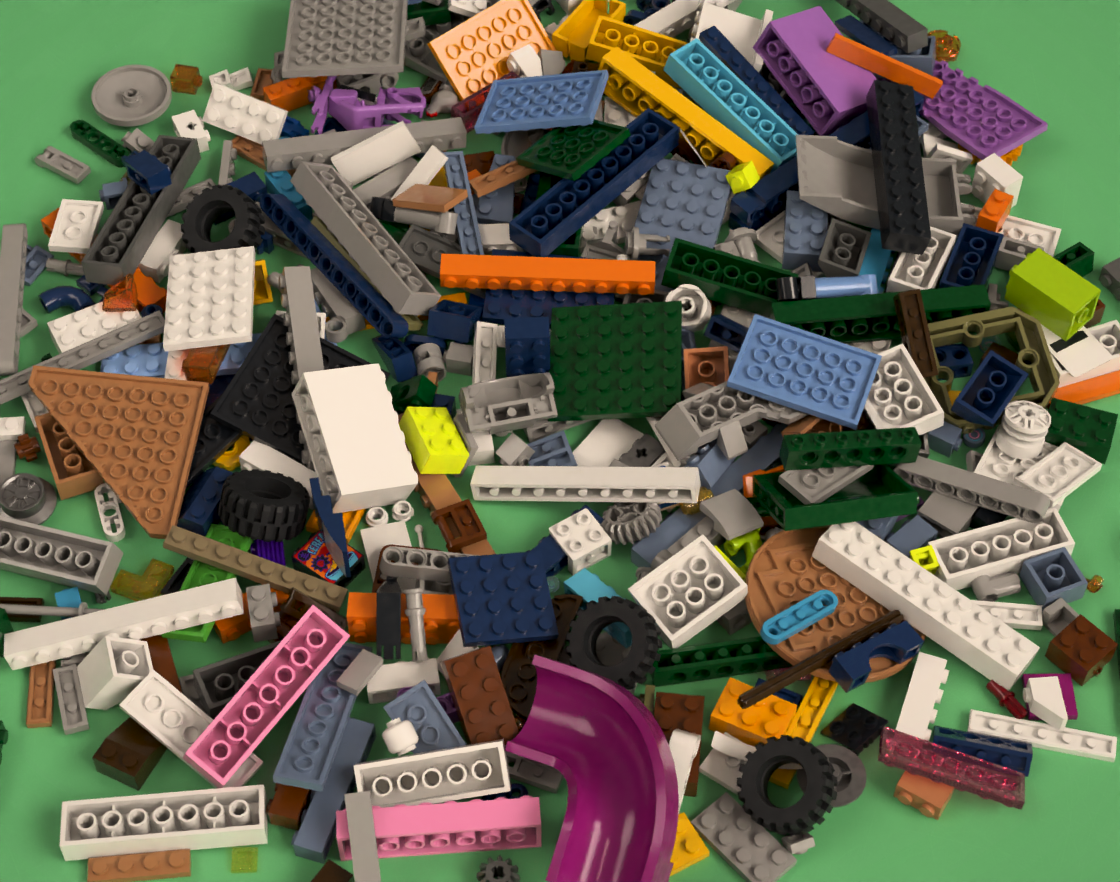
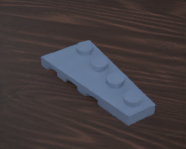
[475,154,516,224]

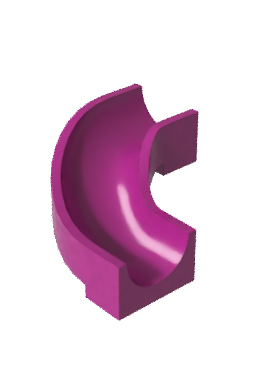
[505,655,679,882]

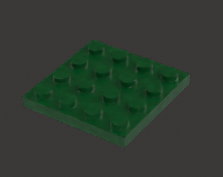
[516,119,631,181]

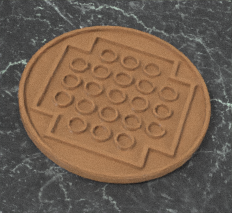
[745,525,926,683]

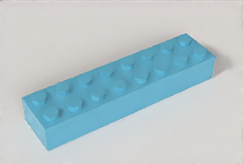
[663,38,798,173]

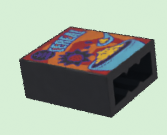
[291,530,366,588]

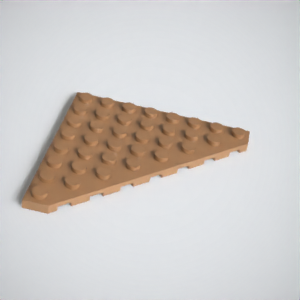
[28,365,210,539]

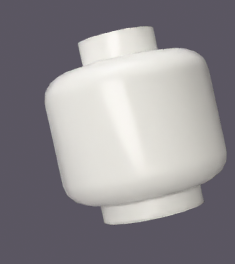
[382,718,419,757]

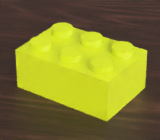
[399,407,470,474]

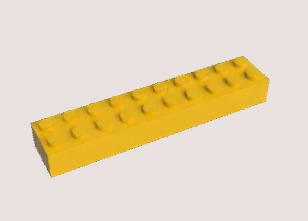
[598,46,774,193]

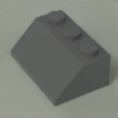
[817,218,872,277]

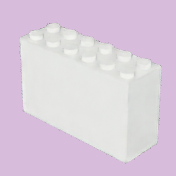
[292,363,418,514]

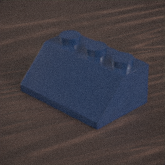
[951,350,1029,426]
[177,466,233,537]

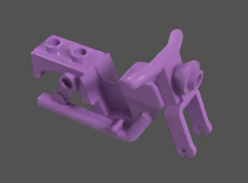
[308,76,426,134]

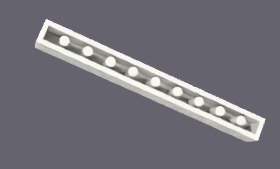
[470,466,701,503]
[4,578,244,671]

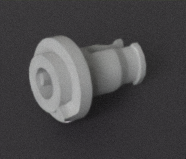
[625,227,670,260]
[724,227,761,263]

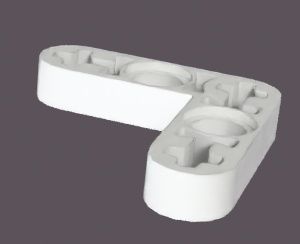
[94,483,126,542]

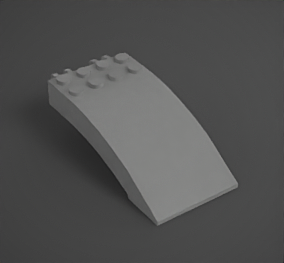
[795,135,976,237]

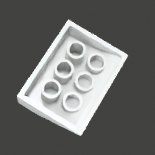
[864,343,944,435]
[628,535,748,649]

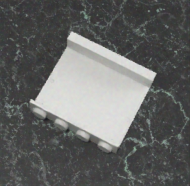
[689,0,774,72]

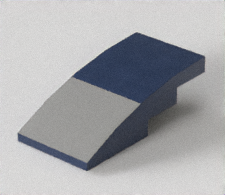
[309,477,351,578]

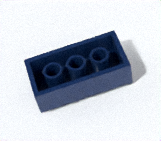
[939,223,1004,288]
[504,316,550,377]

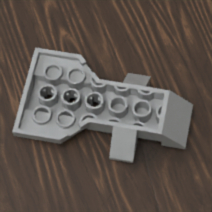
[655,381,810,460]

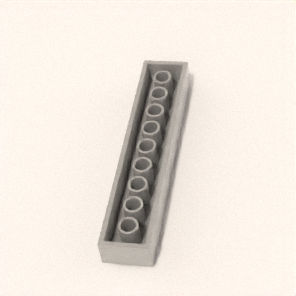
[290,161,441,316]

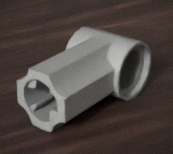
[970,572,1021,602]

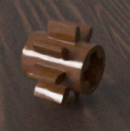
[14,433,41,462]

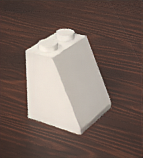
[77,636,153,710]

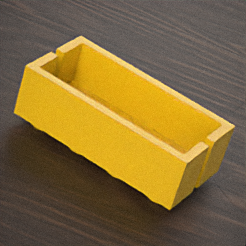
[552,0,626,62]

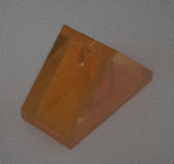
[102,273,138,312]

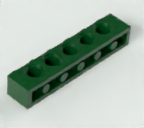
[779,427,922,471]
[651,636,793,687]

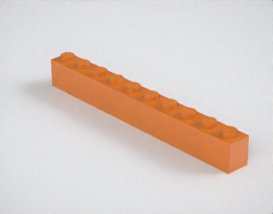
[440,253,656,295]

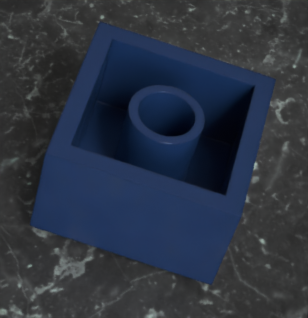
[427,299,484,344]

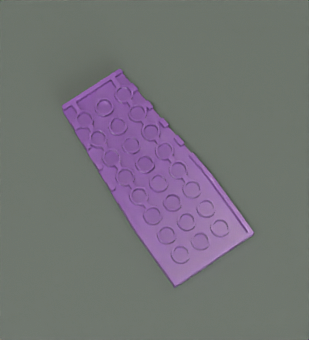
[876,60,1048,160]

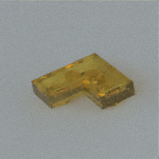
[110,559,175,601]

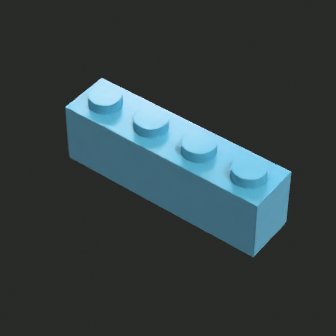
[564,568,632,649]

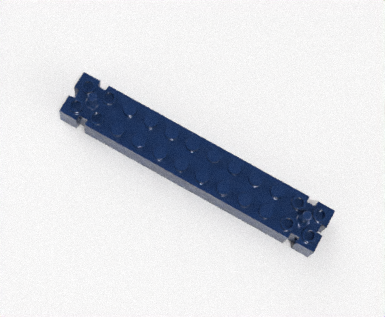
[728,89,924,231]

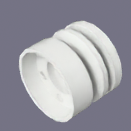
[996,400,1051,460]

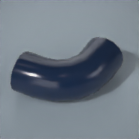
[38,286,95,314]

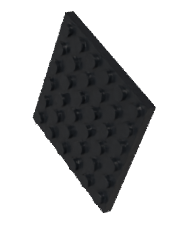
[210,314,390,467]

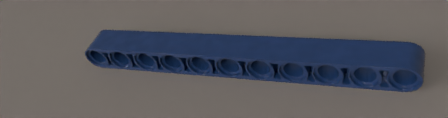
[260,193,409,338]

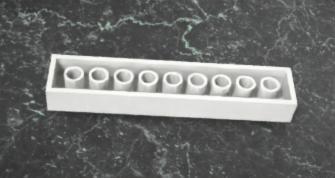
[812,522,1040,691]

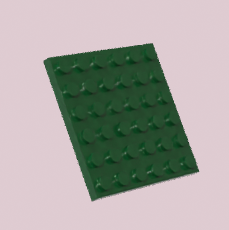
[548,301,682,422]

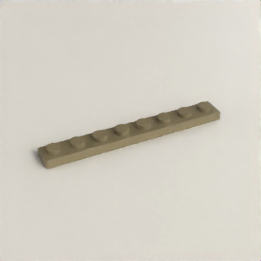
[163,525,348,612]

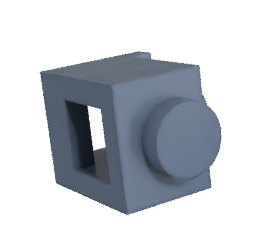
[99,177,128,210]

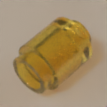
[679,486,714,515]

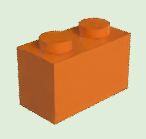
[976,189,1014,233]

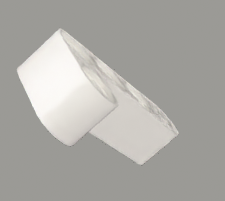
[669,729,701,815]

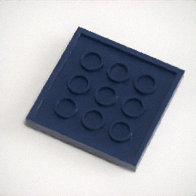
[447,551,559,647]

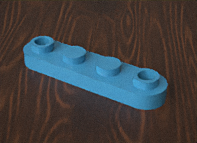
[760,590,838,645]

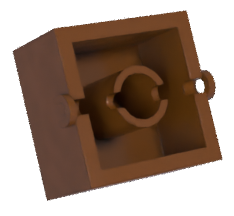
[1045,614,1118,686]

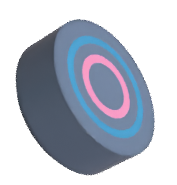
[962,428,986,448]

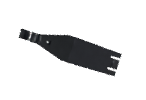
[376,576,401,659]

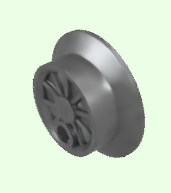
[0,473,57,525]
[797,744,866,807]

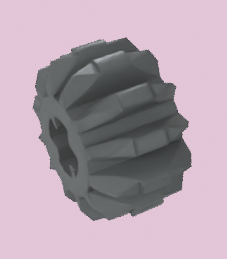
[477,855,520,882]

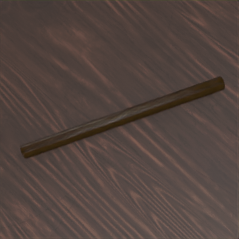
[737,610,904,709]

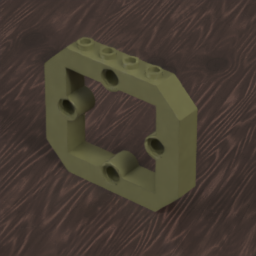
[924,306,1060,434]

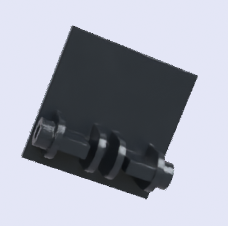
[821,703,888,756]

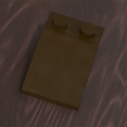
[92,717,167,791]

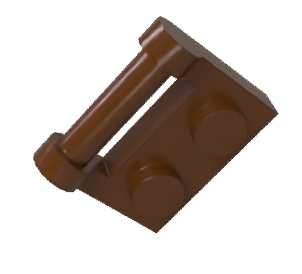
[431,499,487,553]

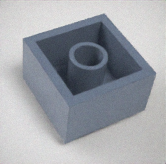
[1019,546,1088,613]

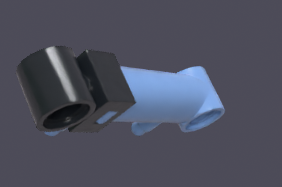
[776,274,878,302]

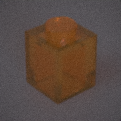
[170,64,203,95]

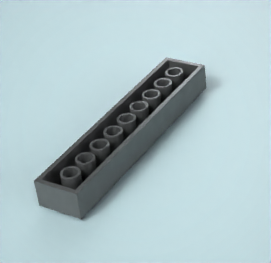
[81,135,201,287]

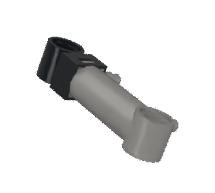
[370,196,458,234]

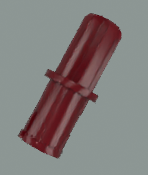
[986,680,1028,719]

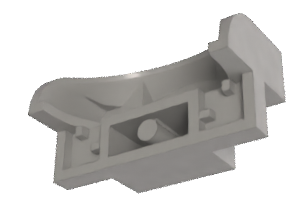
[459,372,558,434]

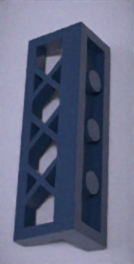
[930,725,1033,777]

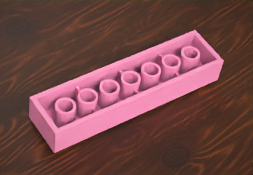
[183,605,350,788]
[336,795,542,861]

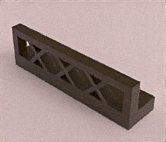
[893,289,938,378]

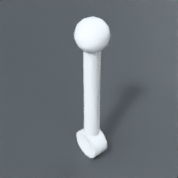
[414,524,424,548]

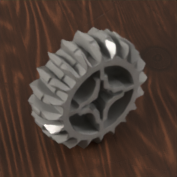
[601,502,662,545]

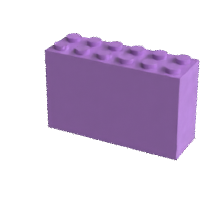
[753,6,877,136]

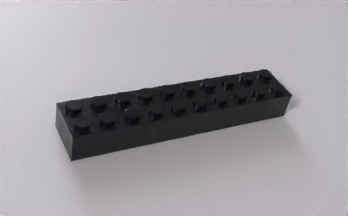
[866,80,931,255]

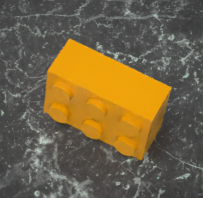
[709,677,797,746]

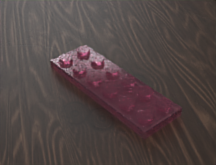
[878,726,1025,810]

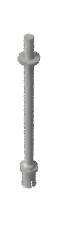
[0,602,105,617]

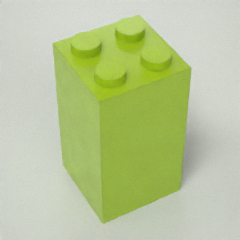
[1004,248,1101,341]

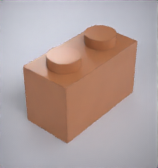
[894,762,955,820]

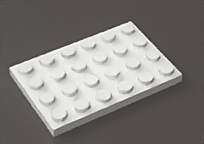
[163,246,256,352]

